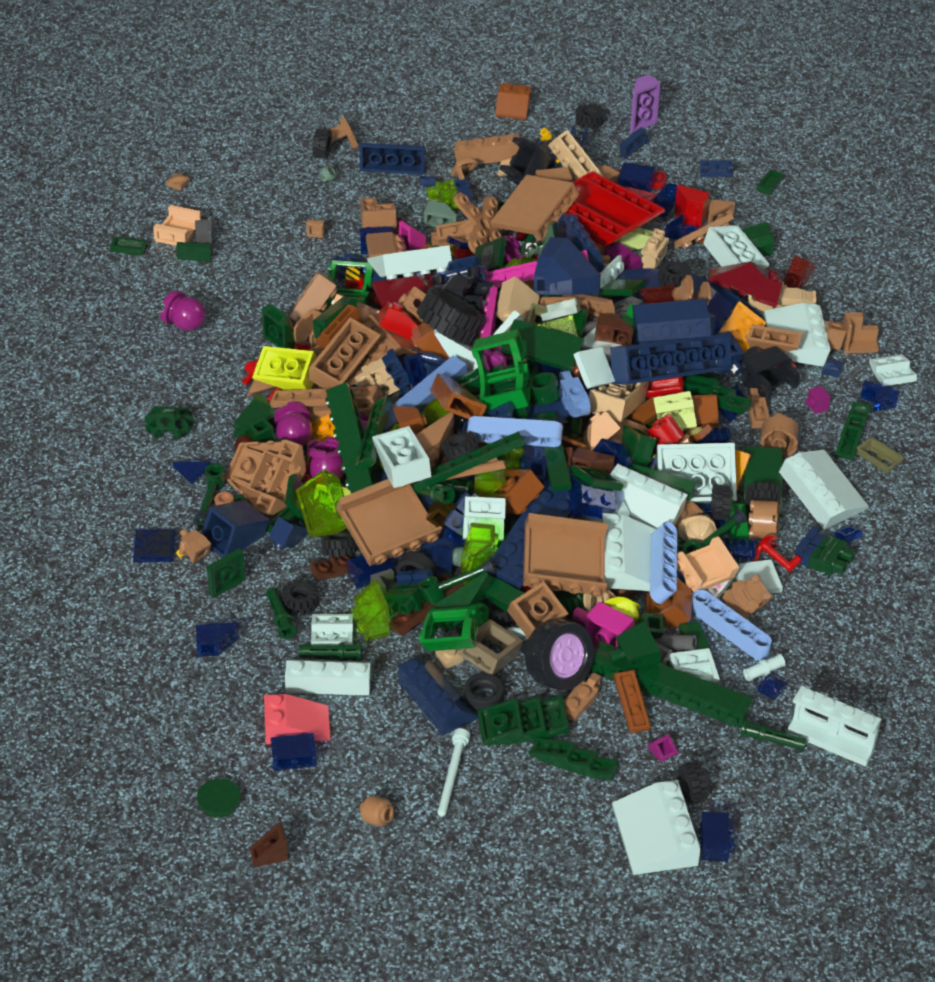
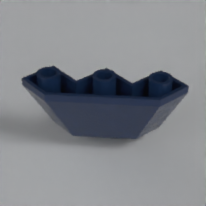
[534,237,600,295]

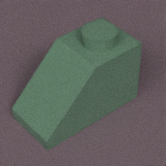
[424,200,457,227]

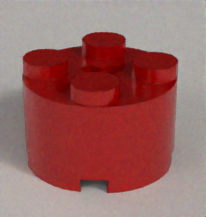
[644,413,685,456]

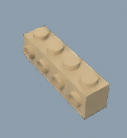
[548,130,604,180]

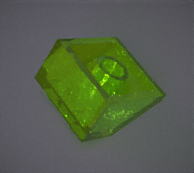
[351,580,389,641]

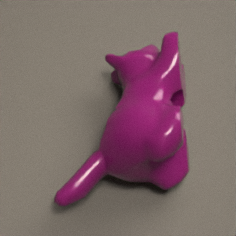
[482,345,513,370]

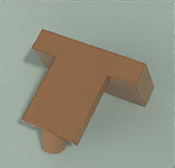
[329,117,358,149]

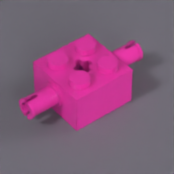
[572,602,634,648]

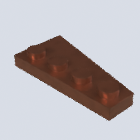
[388,573,463,636]

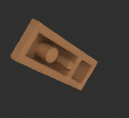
[746,325,803,352]

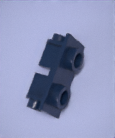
[700,160,734,177]

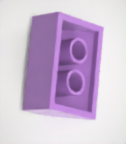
[630,74,661,133]

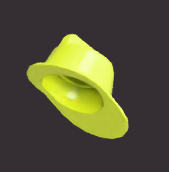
[603,597,639,627]

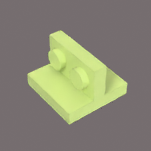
[653,391,697,431]

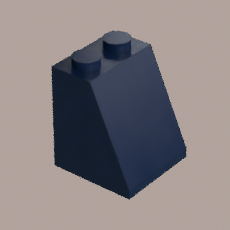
[202,500,269,558]

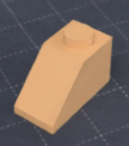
[587,411,620,451]

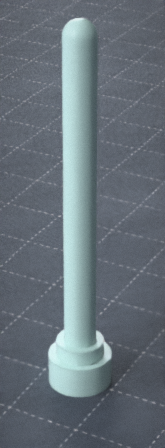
[438,728,470,817]

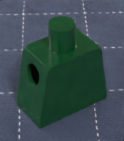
[608,621,661,670]

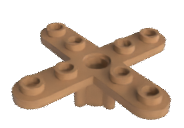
[454,192,503,254]

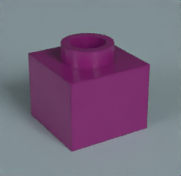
[806,386,830,414]

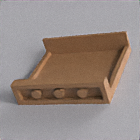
[490,175,579,243]
[336,479,442,566]
[523,513,608,596]

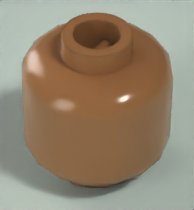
[360,795,394,827]

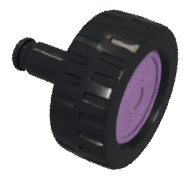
[520,619,594,690]

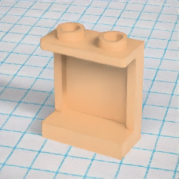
[153,205,201,246]
[677,536,739,592]

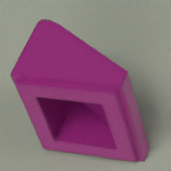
[647,734,679,762]

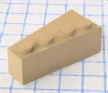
[589,381,649,422]

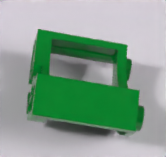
[322,260,375,313]
[472,329,530,412]
[419,603,489,651]

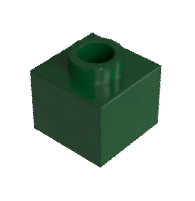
[637,613,665,640]

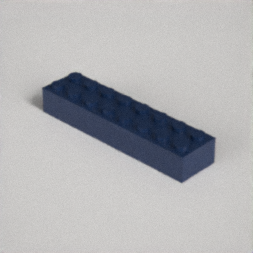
[610,333,733,385]
[489,466,590,592]

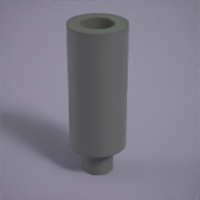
[655,635,697,650]

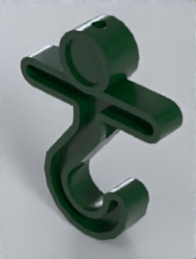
[471,361,561,419]

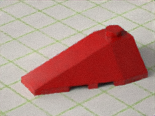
[378,302,420,341]

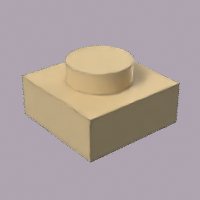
[436,649,464,669]

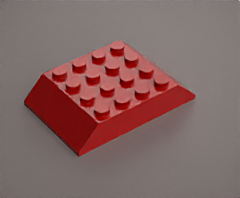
[565,171,665,247]

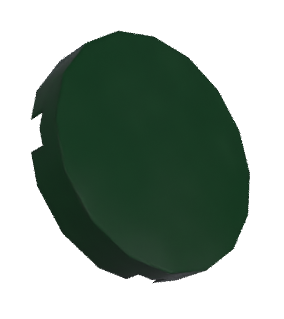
[197,779,241,818]

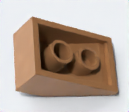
[415,412,454,469]

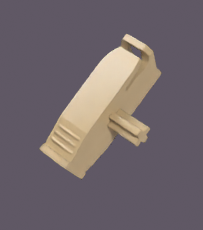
[748,282,816,316]

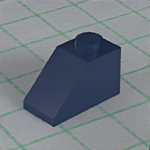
[268,517,312,550]

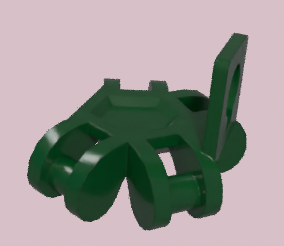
[144,406,195,440]

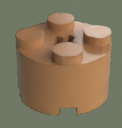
[760,413,799,458]
[749,500,779,539]

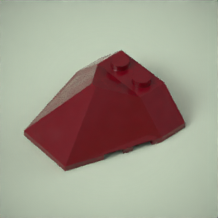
[708,261,783,308]
[372,274,446,309]

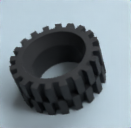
[416,287,486,345]

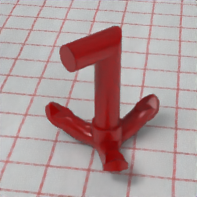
[753,535,802,572]

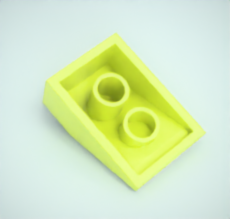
[252,346,317,390]

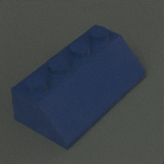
[359,143,426,175]
[557,213,605,272]
[632,299,711,343]
[398,657,478,736]

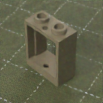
[459,619,523,675]

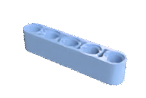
[467,416,563,447]
[650,521,677,604]
[692,590,772,661]

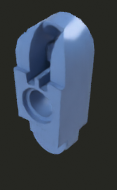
[559,371,591,417]

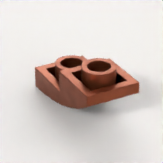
[309,555,356,580]

